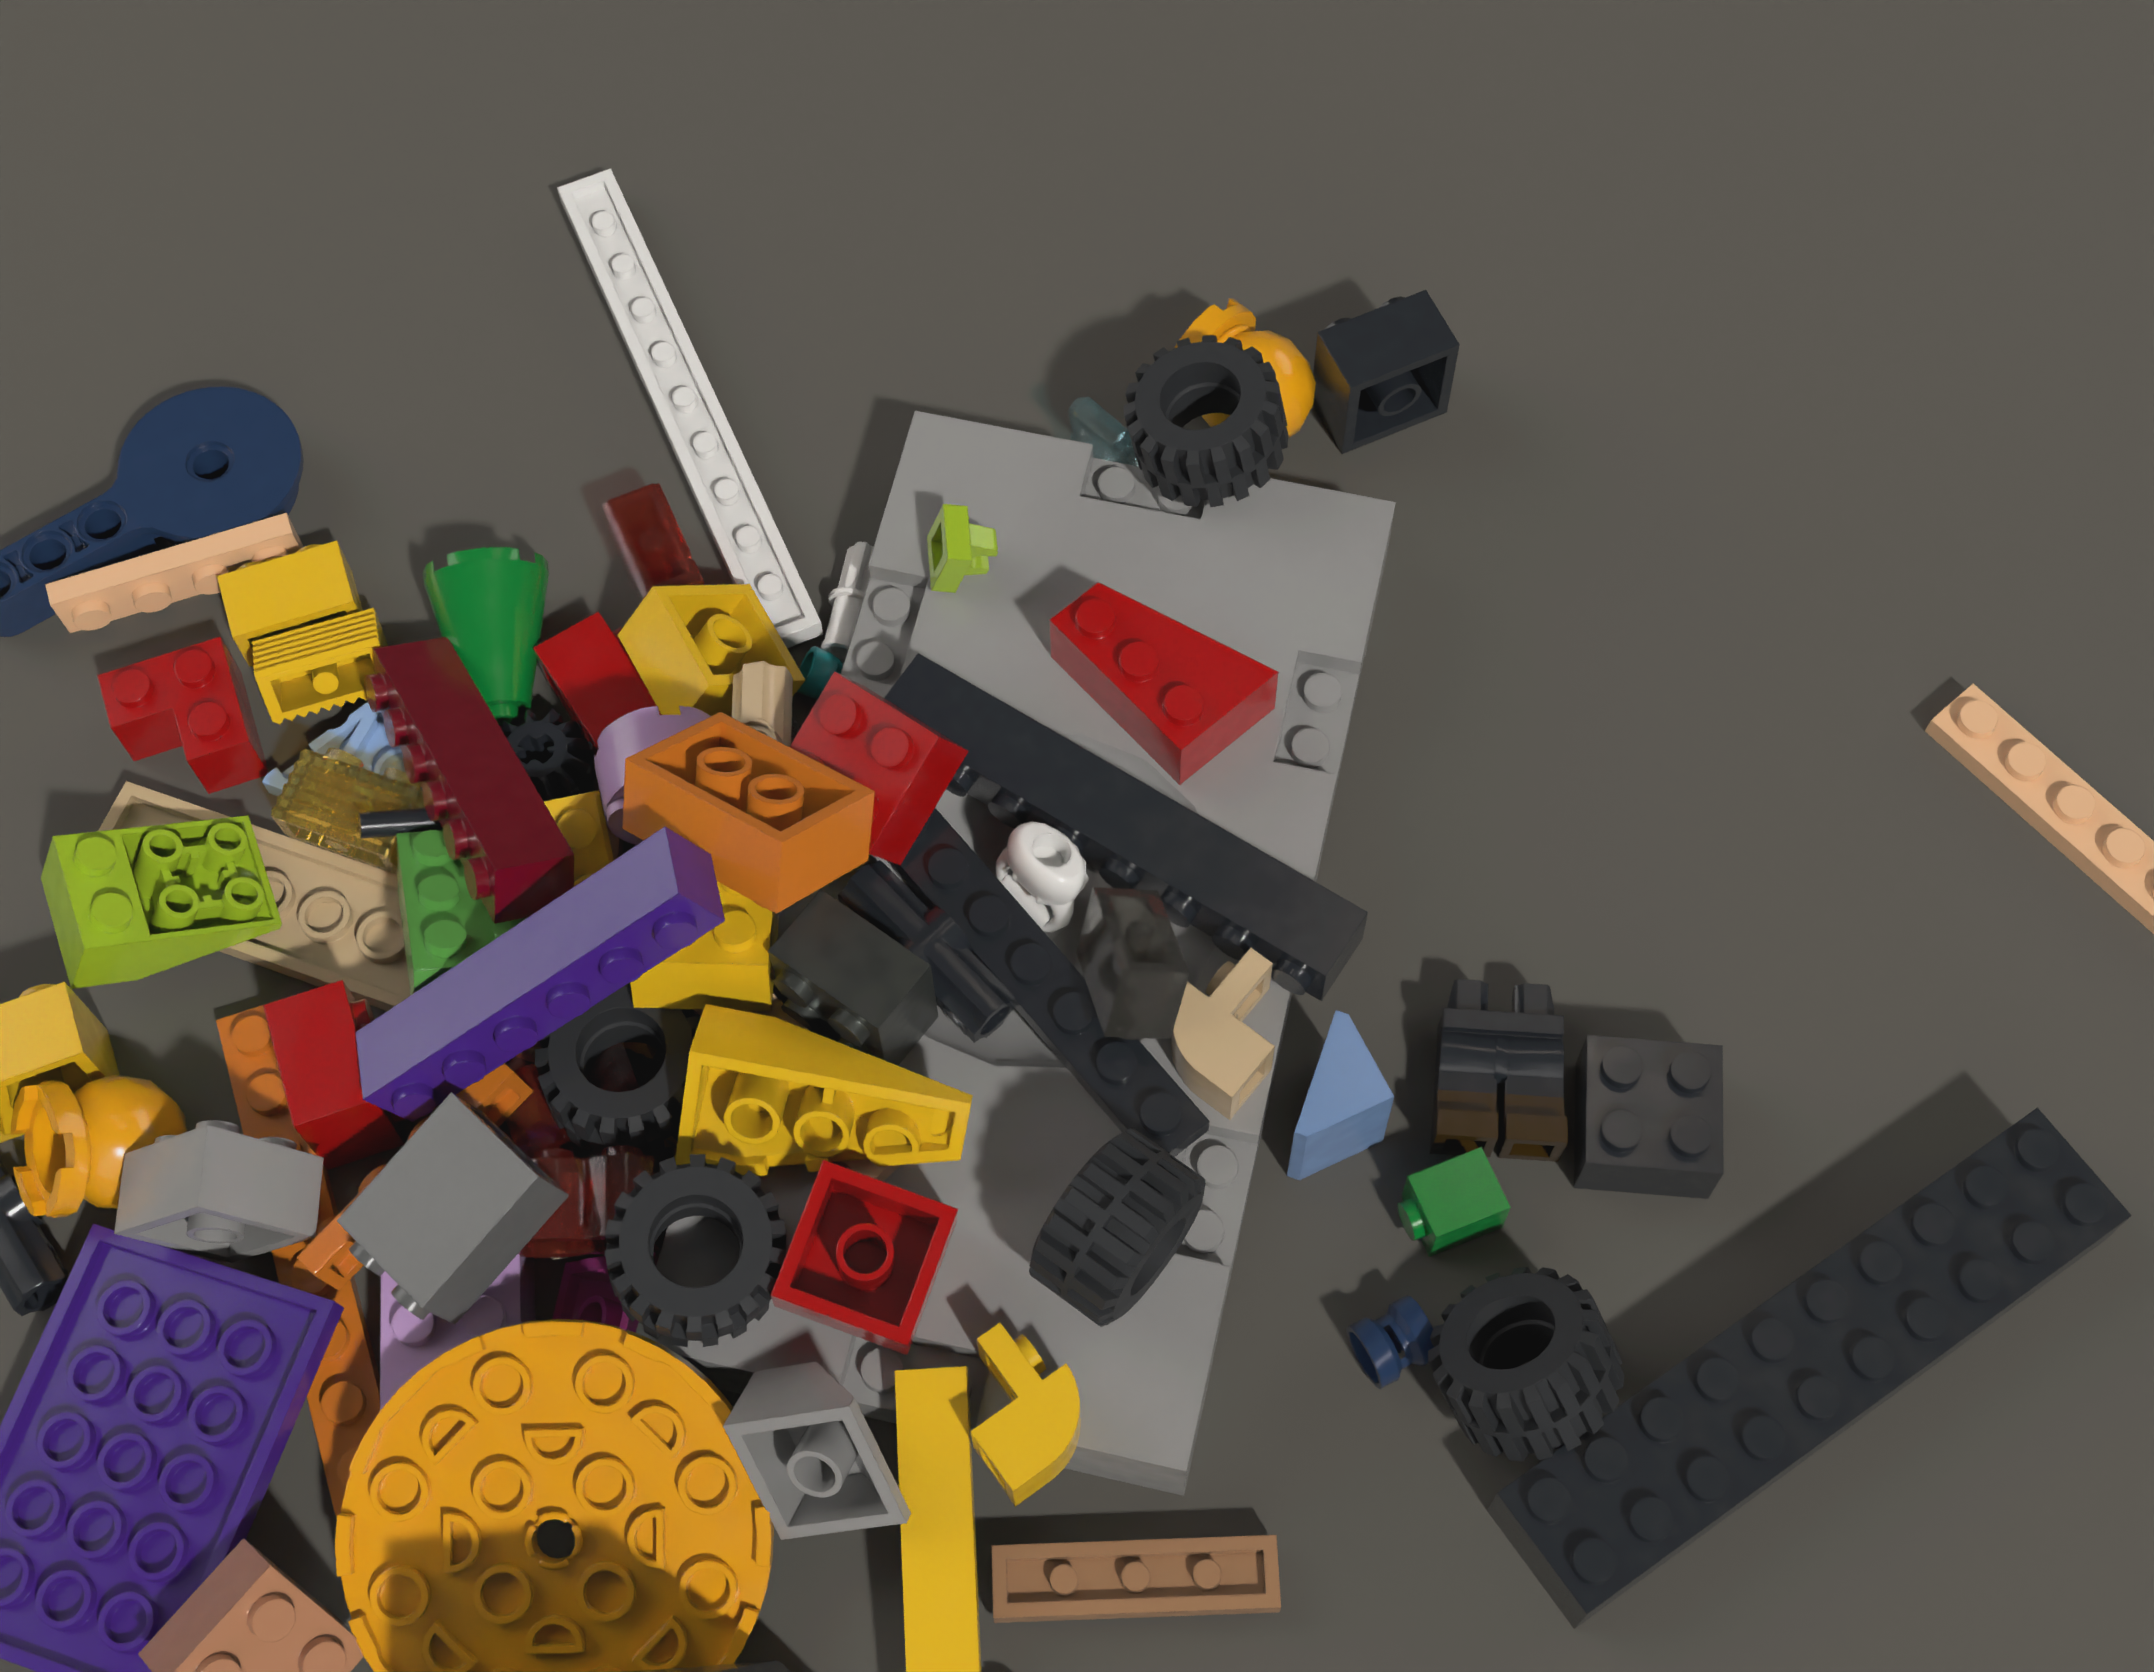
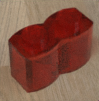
[518,1145,659,1258]

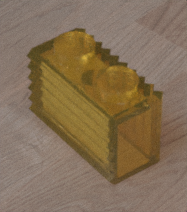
[271,748,425,874]

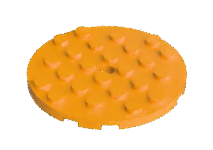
[335,1319,774,1672]

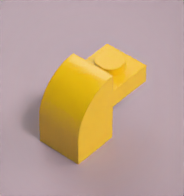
[970,1322,1081,1507]

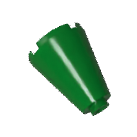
[423,547,549,726]

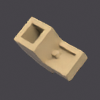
[1171,948,1275,1120]

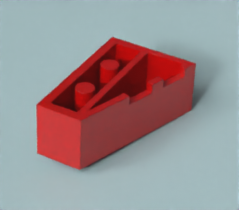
[1049,582,1279,785]

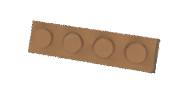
[992,1535,1281,1623]

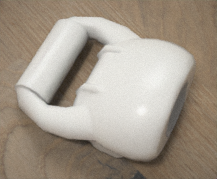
[996,821,1089,933]

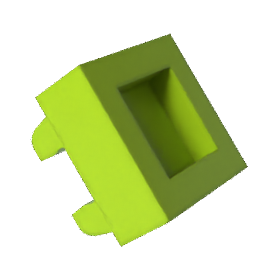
[927,504,998,593]

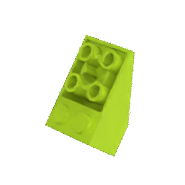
[41,815,282,989]

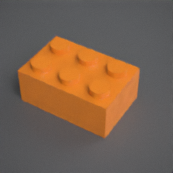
[622,712,875,914]

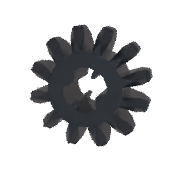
[502,708,596,800]

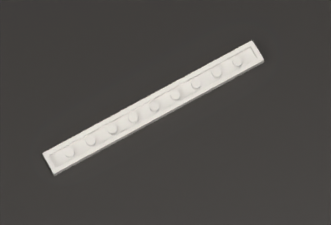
[557,168,823,648]

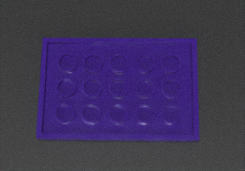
[0,1224,344,1672]

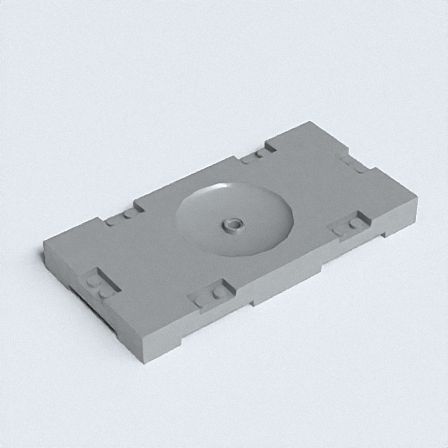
[636,411,1396,1496]

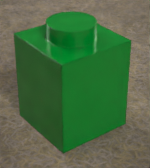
[1397,1147,1511,1257]

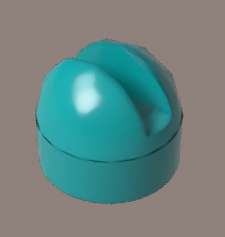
[797,646,843,699]

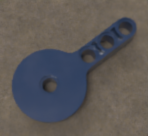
[0,387,304,637]

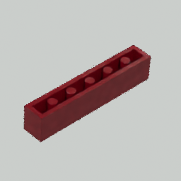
[365,637,575,924]

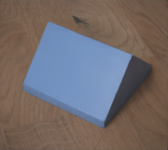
[1287,1010,1394,1180]

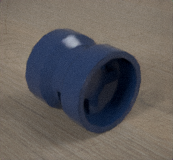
[1346,1295,1434,1389]

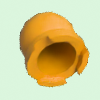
[1175,298,1316,438]
[11,1074,187,1218]

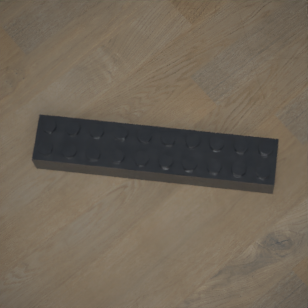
[1487,1107,2132,1629]

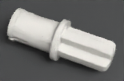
[821,542,874,662]

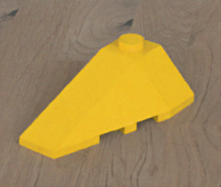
[675,1004,973,1176]

